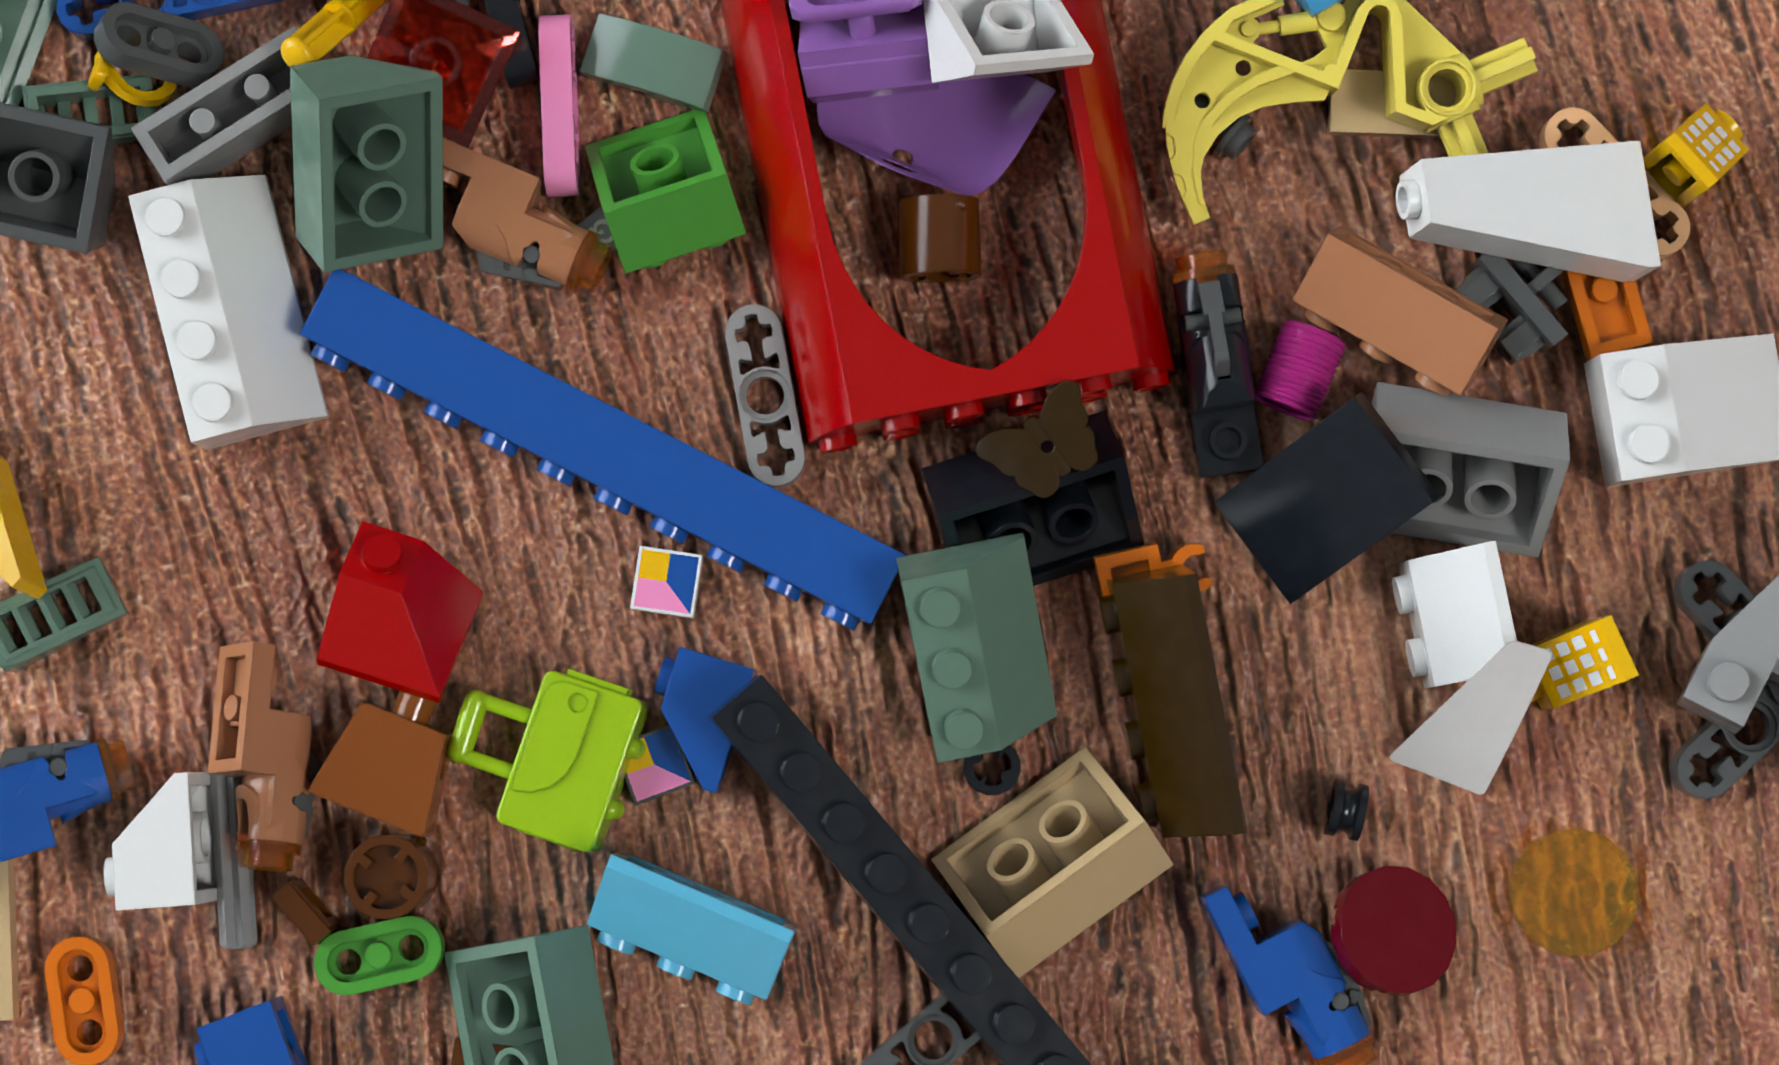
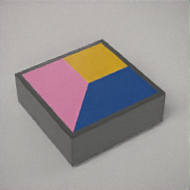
[625,725,697,806]

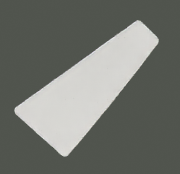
[1390,641,1552,794]

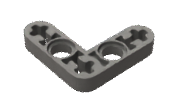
[1670,560,1779,799]

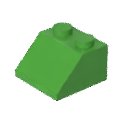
[585,110,746,274]

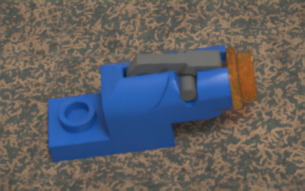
[0,738,137,862]
[1199,885,1377,1065]

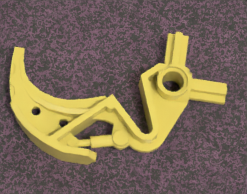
[1161,0,1538,225]

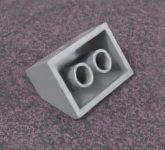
[1371,382,1570,558]

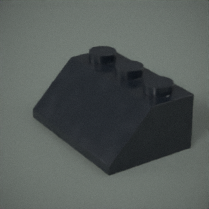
[921,411,1145,586]

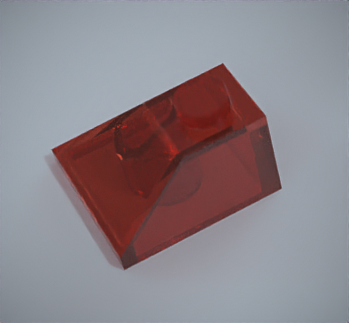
[366,0,521,148]

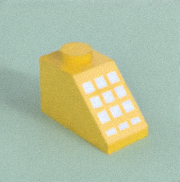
[1643,103,1750,208]
[1531,615,1639,710]

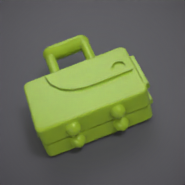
[447,669,649,852]

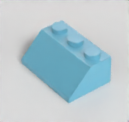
[587,851,799,1005]

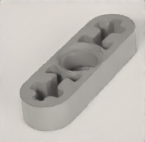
[725,304,806,489]

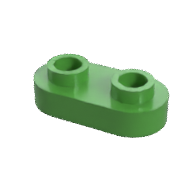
[314,915,445,995]

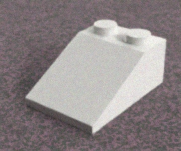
[1584,333,1779,488]

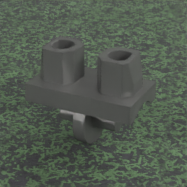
[1456,254,1568,365]

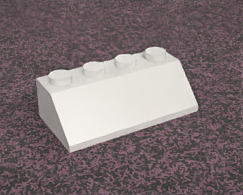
[128,175,329,450]

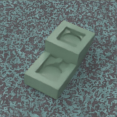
[579,13,728,112]

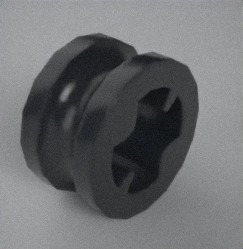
[963,745,1021,795]
[1324,779,1369,841]

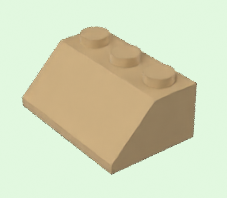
[931,747,1174,978]

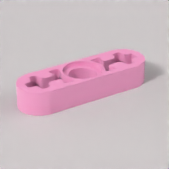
[538,14,581,197]

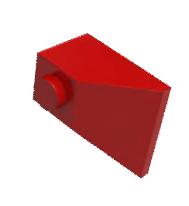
[317,521,483,703]

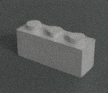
[131,26,297,185]

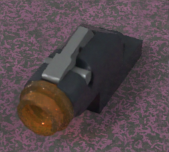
[1171,250,1264,480]

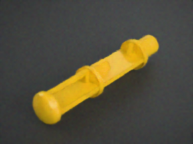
[280,0,389,67]

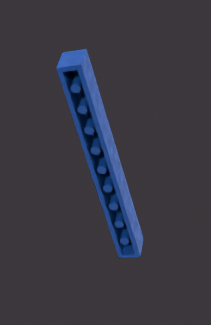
[300,269,906,631]

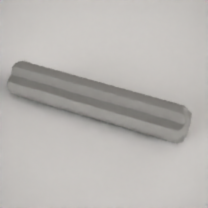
[210,774,257,950]

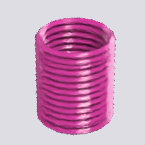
[1255,320,1347,421]

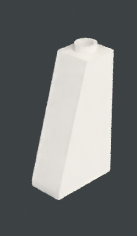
[1396,141,1661,282]

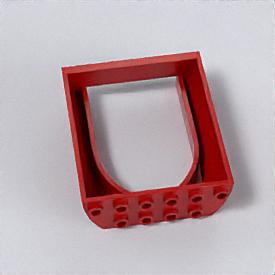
[721,0,1178,454]

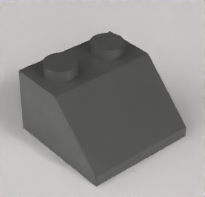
[0,102,116,254]

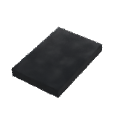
[1214,392,1440,604]

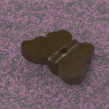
[976,379,1098,498]

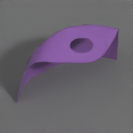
[816,74,1057,196]

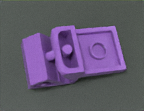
[789,0,940,103]

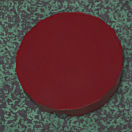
[1331,866,1456,996]

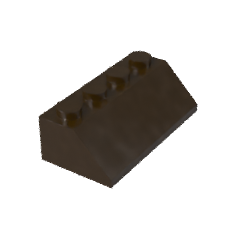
[1099,564,1248,838]

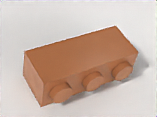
[1292,226,1508,396]

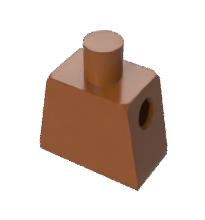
[308,691,452,837]

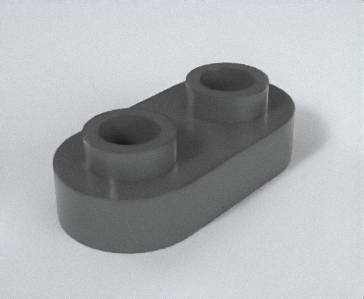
[94,2,224,87]

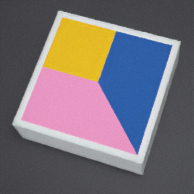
[630,546,704,619]

